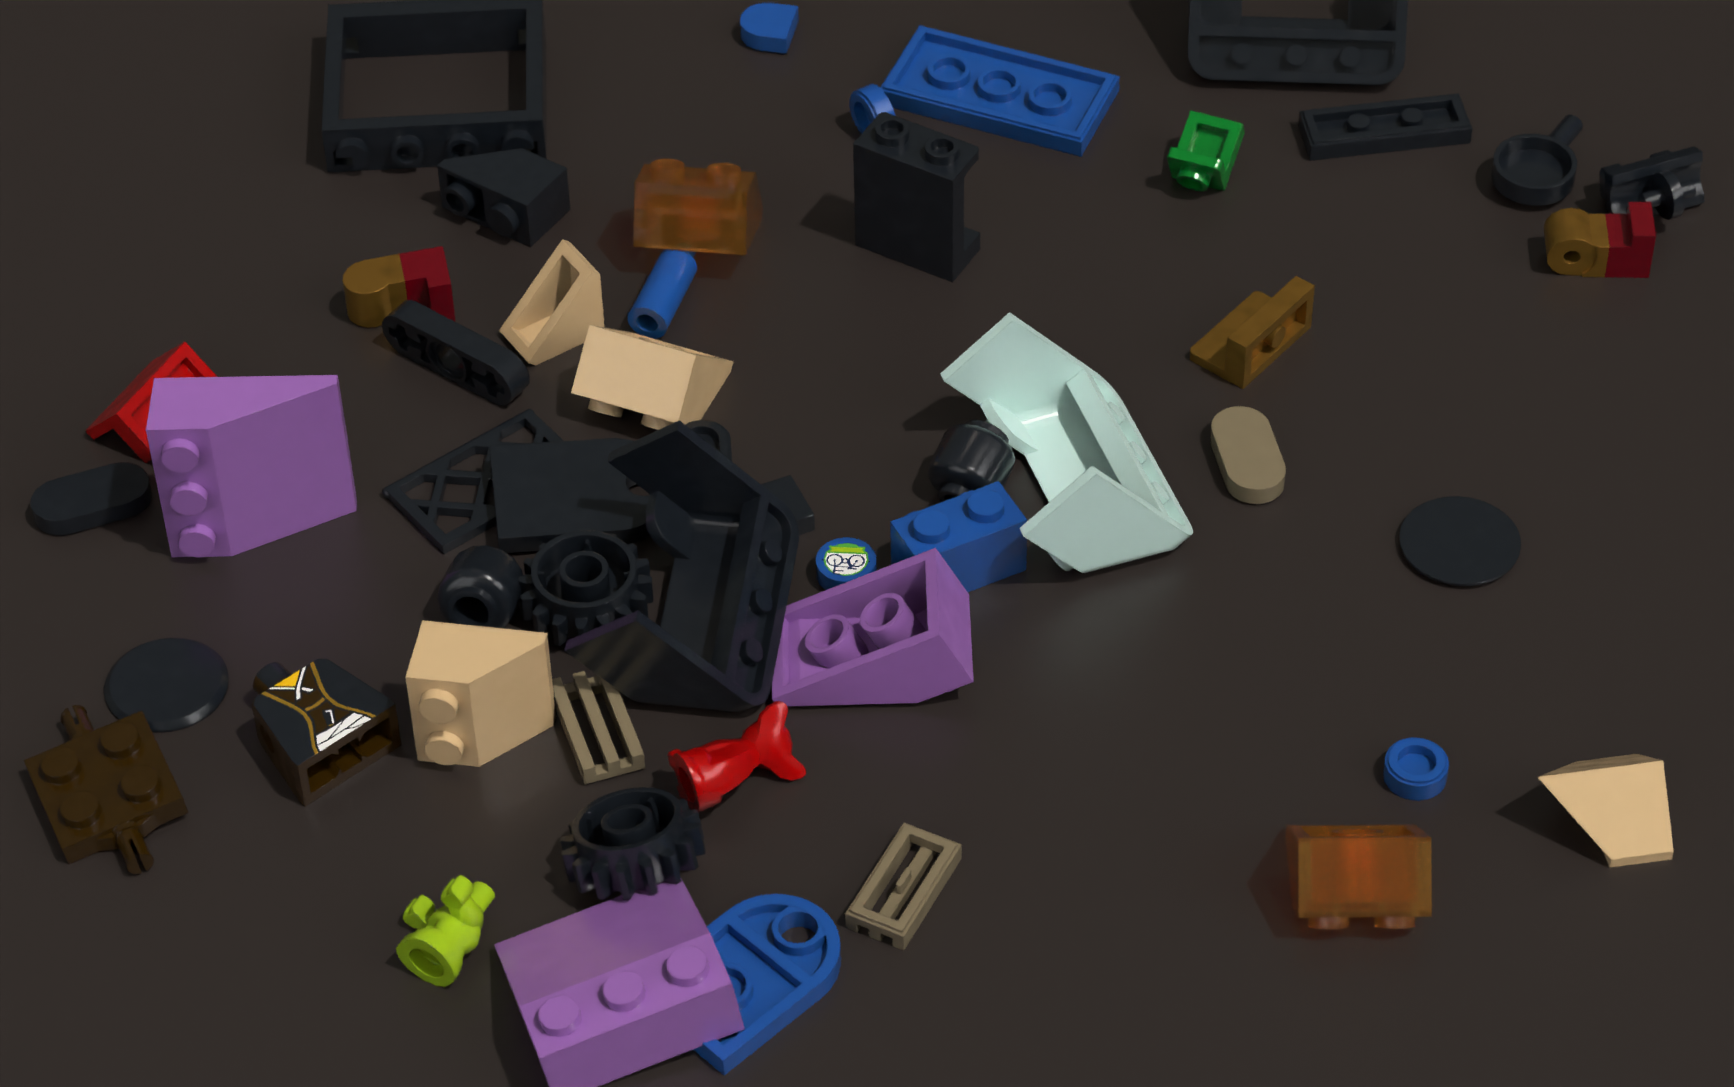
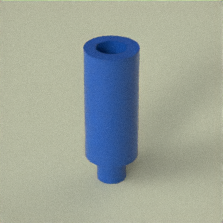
[628,241,697,339]

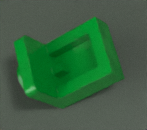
[1167,110,1245,191]

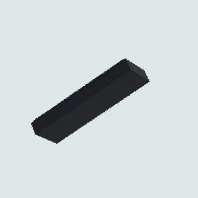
[1298,94,1472,161]

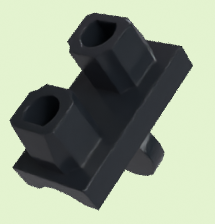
[1599,146,1705,220]

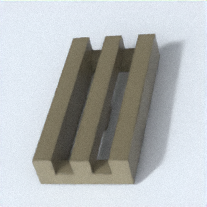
[552,671,645,784]
[845,823,962,951]

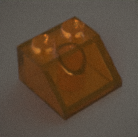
[634,159,763,255]
[1286,824,1432,929]

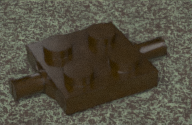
[24,705,189,874]

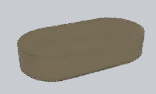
[1210,406,1286,504]

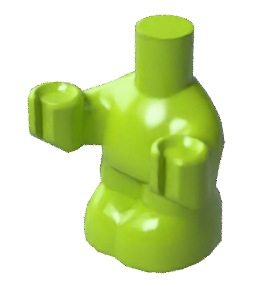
[396,875,495,987]

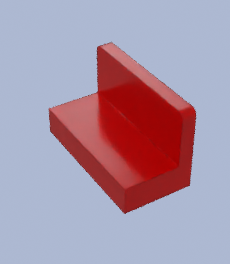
[85,342,217,463]

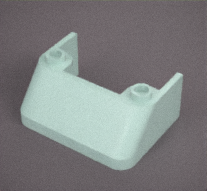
[940,312,1193,573]

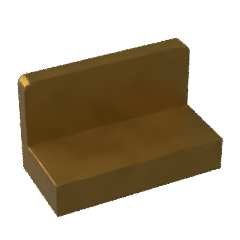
[1190,276,1315,389]

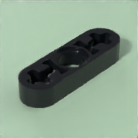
[382,300,530,405]

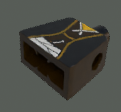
[251,659,402,807]

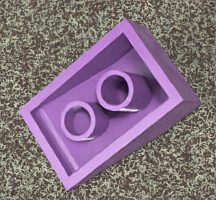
[772,548,974,706]

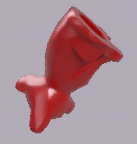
[667,701,806,812]

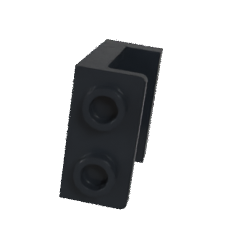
[853,112,980,283]

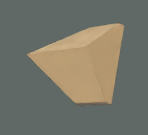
[499,239,605,365]
[1538,754,1674,868]

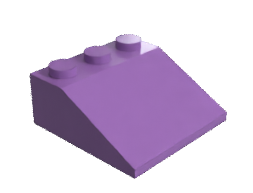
[146,375,357,558]
[494,879,745,1087]

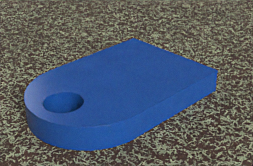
[693,894,841,1075]

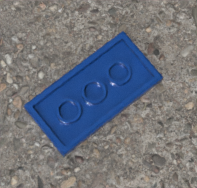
[880,25,1120,157]

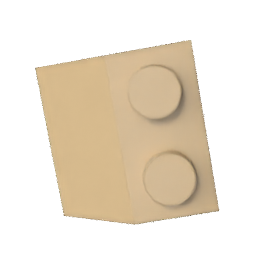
[571,325,734,430]
[405,620,556,767]

